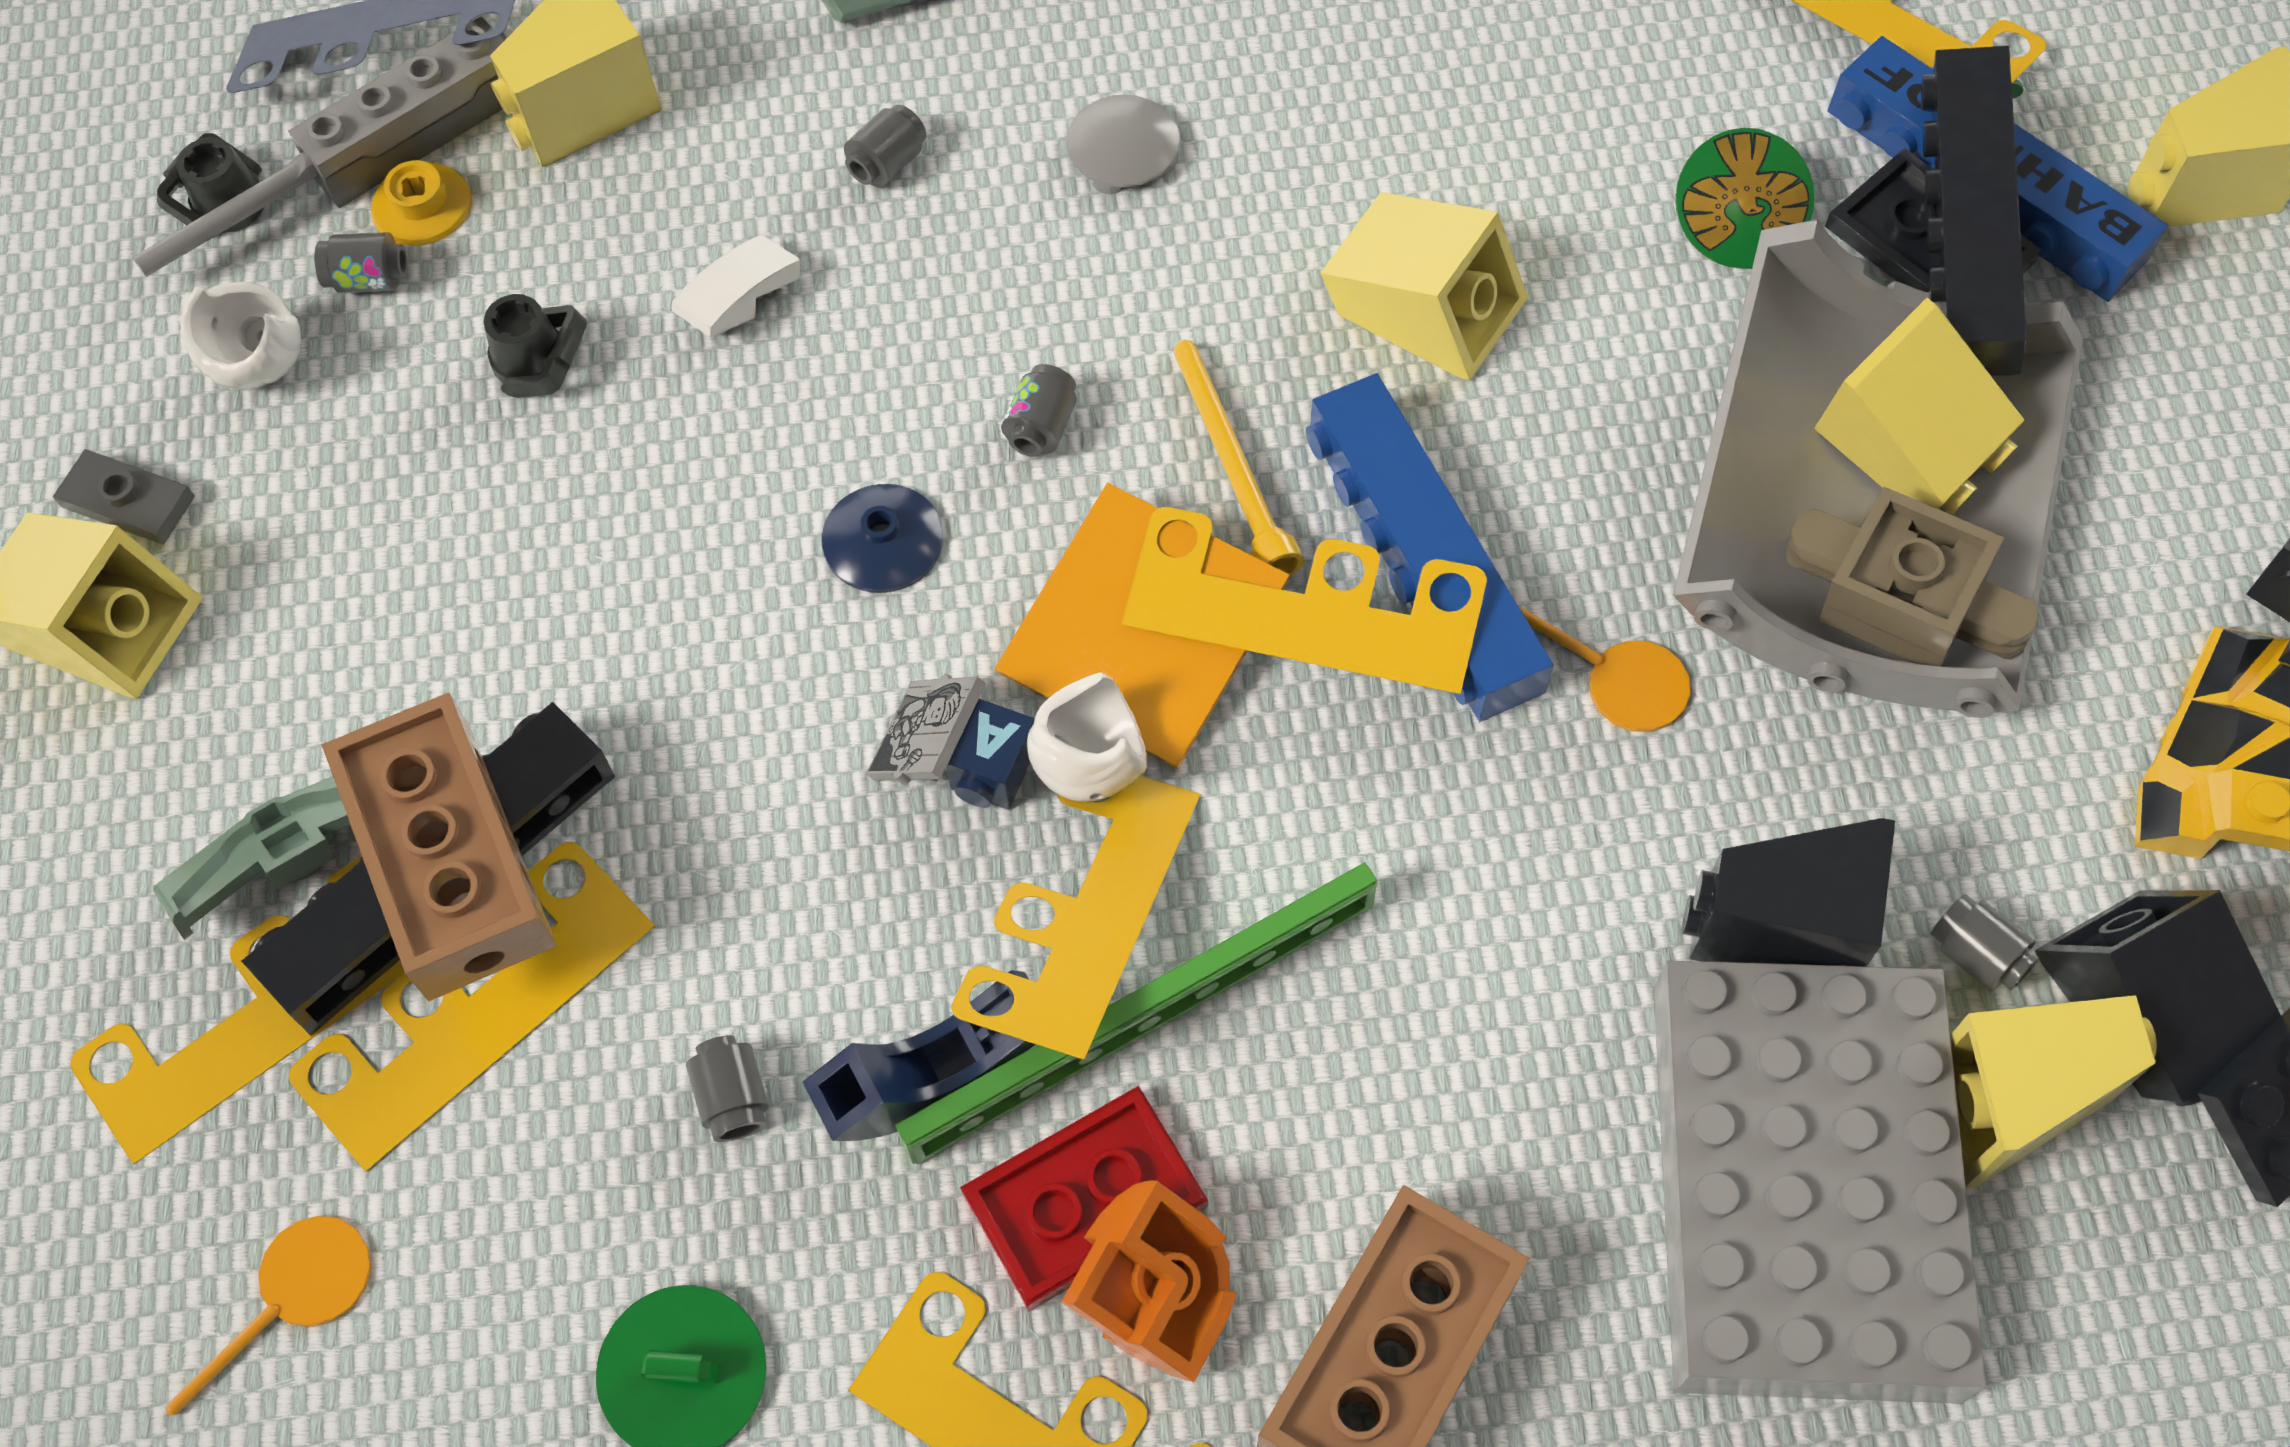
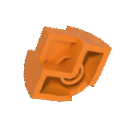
[1061,1180,1237,1383]

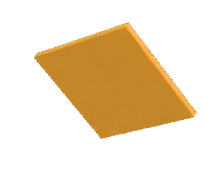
[994,482,1290,769]

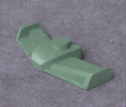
[153,776,351,940]

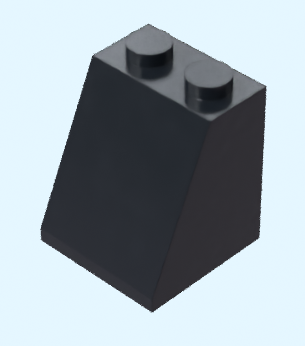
[1682,818,1895,967]
[2034,890,2281,1106]

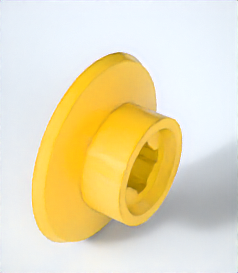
[371,160,472,246]

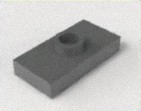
[53,449,195,545]

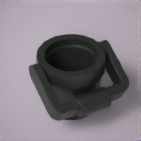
[157,133,264,233]
[483,294,587,398]

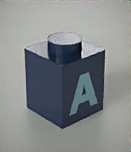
[946,699,1035,810]

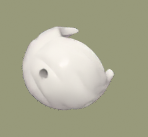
[179,282,302,390]
[1027,672,1147,802]

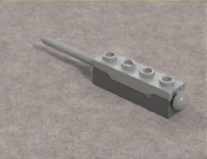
[132,16,516,277]

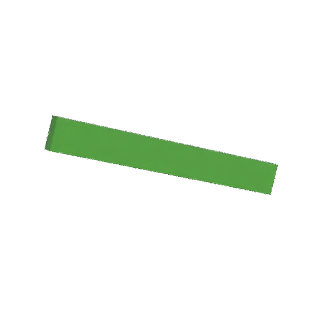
[895,862,1378,1164]

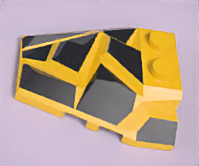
[2135,626,2290,859]

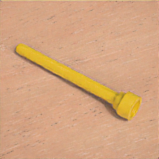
[1174,340,1305,577]

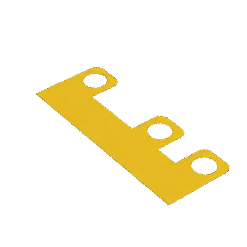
[1792,0,2047,83]
[1121,507,1487,694]
[951,776,1201,1060]
[289,842,655,1172]
[70,854,405,1165]
[848,1272,1211,1447]

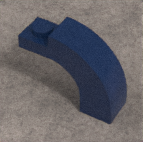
[802,970,1035,1141]

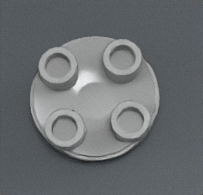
[1067,95,1179,194]

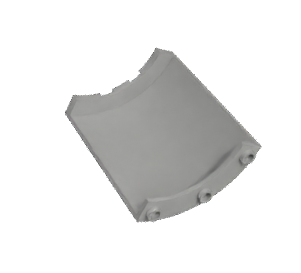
[1673,219,2083,718]

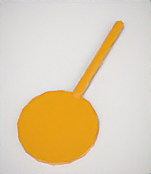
[1518,605,1691,732]
[166,1216,371,1416]

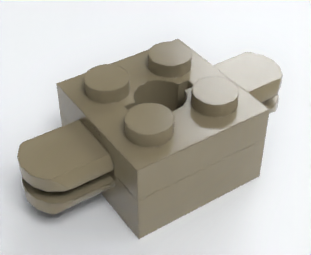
[1785,486,2038,667]

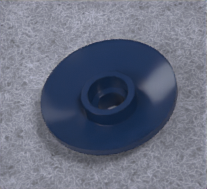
[822,484,943,593]

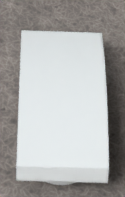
[672,234,800,337]

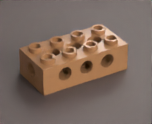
[321,692,557,1002]
[1257,1185,1530,1447]

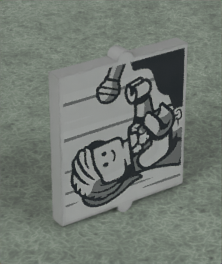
[866,673,986,785]

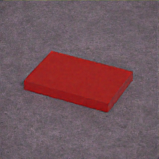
[960,1085,1209,1312]

